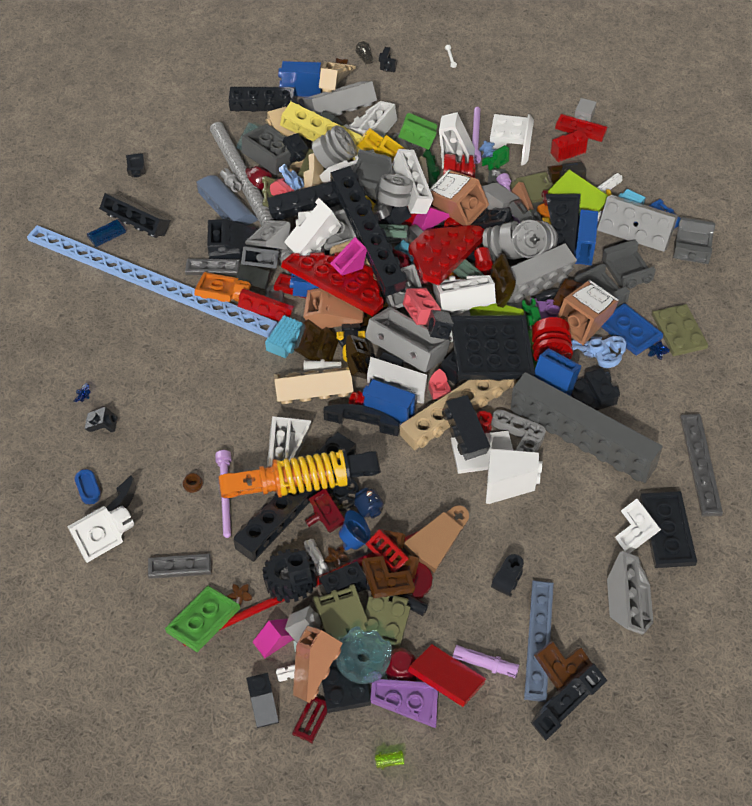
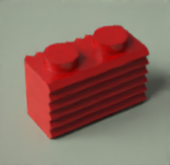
[550,130,589,162]

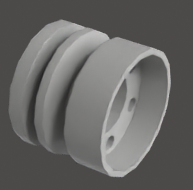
[312,125,357,169]
[511,220,558,258]
[483,221,522,264]

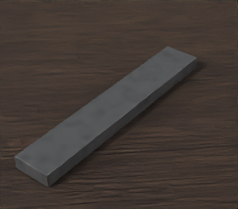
[681,414,723,517]

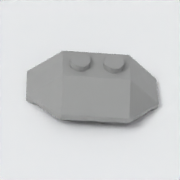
[607,551,654,634]

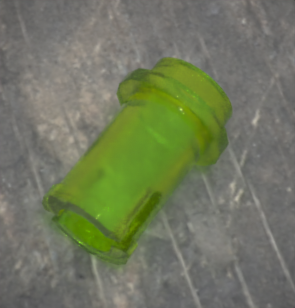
[375,750,404,770]

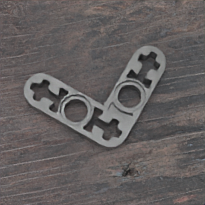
[491,410,546,453]

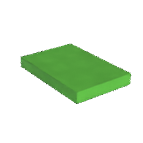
[165,586,240,652]

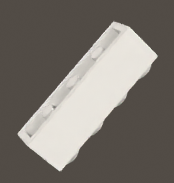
[392,149,433,214]

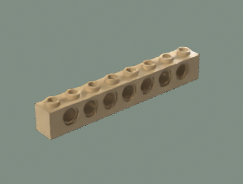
[400,379,519,450]

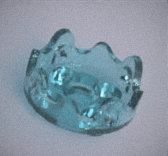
[336,626,391,684]

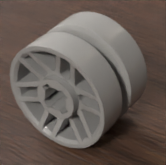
[377,174,413,207]

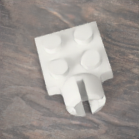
[67,506,134,563]

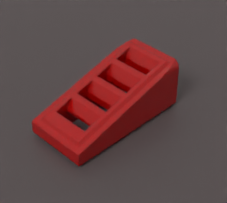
[365,529,410,573]

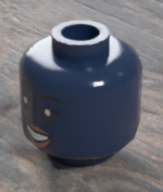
[354,487,384,519]

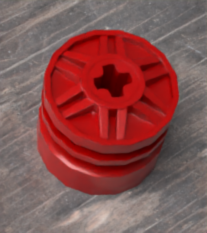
[443,154,475,178]
[531,317,573,362]

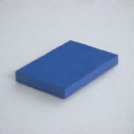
[601,303,663,356]

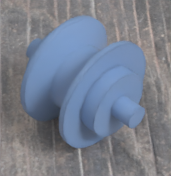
[479,141,496,158]

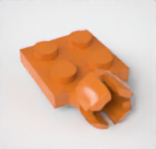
[194,272,251,302]

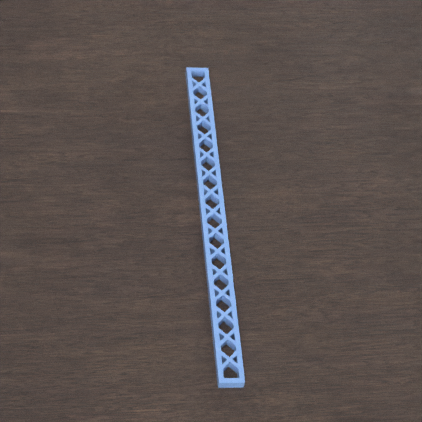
[27,225,277,338]

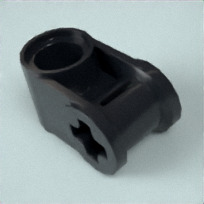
[491,554,524,597]

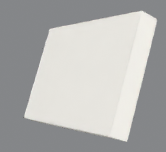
[451,431,513,474]

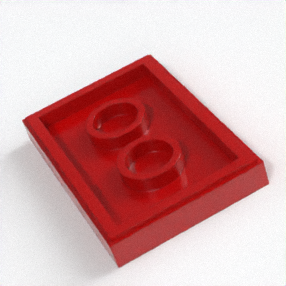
[408,644,486,707]

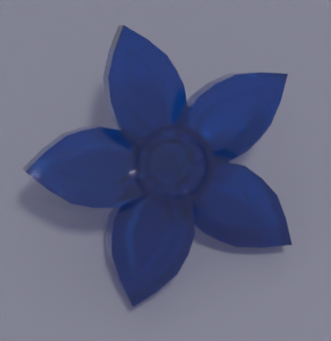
[648,341,670,360]
[73,383,91,403]

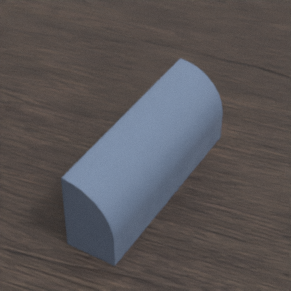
[196,175,258,225]

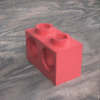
[403,288,441,325]

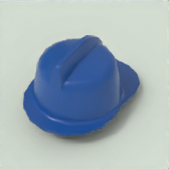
[339,510,370,550]

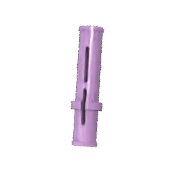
[453,645,519,678]

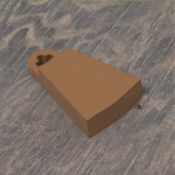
[403,506,469,573]

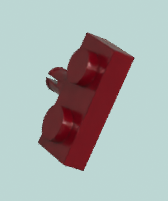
[305,489,345,533]

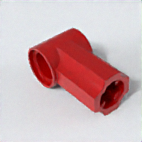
[474,247,493,276]

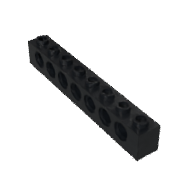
[330,166,408,297]
[233,432,356,562]

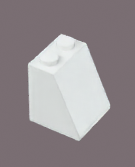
[486,449,542,504]

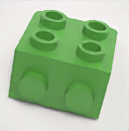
[398,113,437,150]

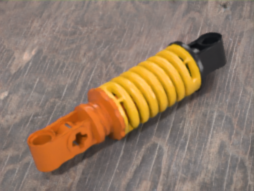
[218,448,381,498]

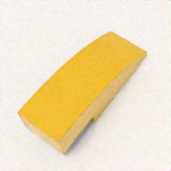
[357,128,405,163]

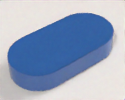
[75,469,101,504]

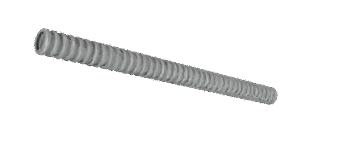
[210,122,293,274]

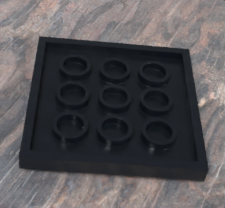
[451,315,535,380]

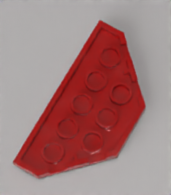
[408,225,485,285]
[281,252,384,316]

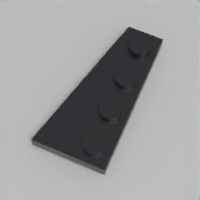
[546,194,581,256]

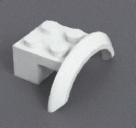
[490,114,534,165]

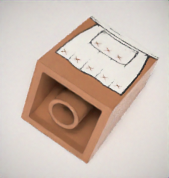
[430,170,489,226]
[557,280,619,345]

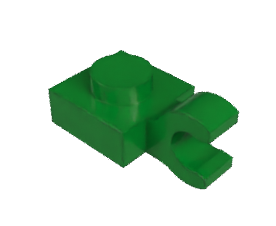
[482,145,509,170]
[521,298,541,328]

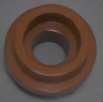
[183,473,203,493]

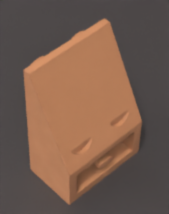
[303,288,364,329]
[293,626,343,703]

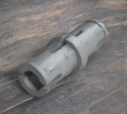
[220,168,242,192]

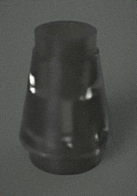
[355,41,373,65]

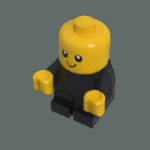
[337,324,366,362]

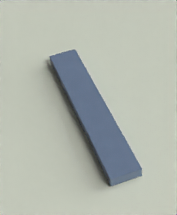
[524,581,554,702]

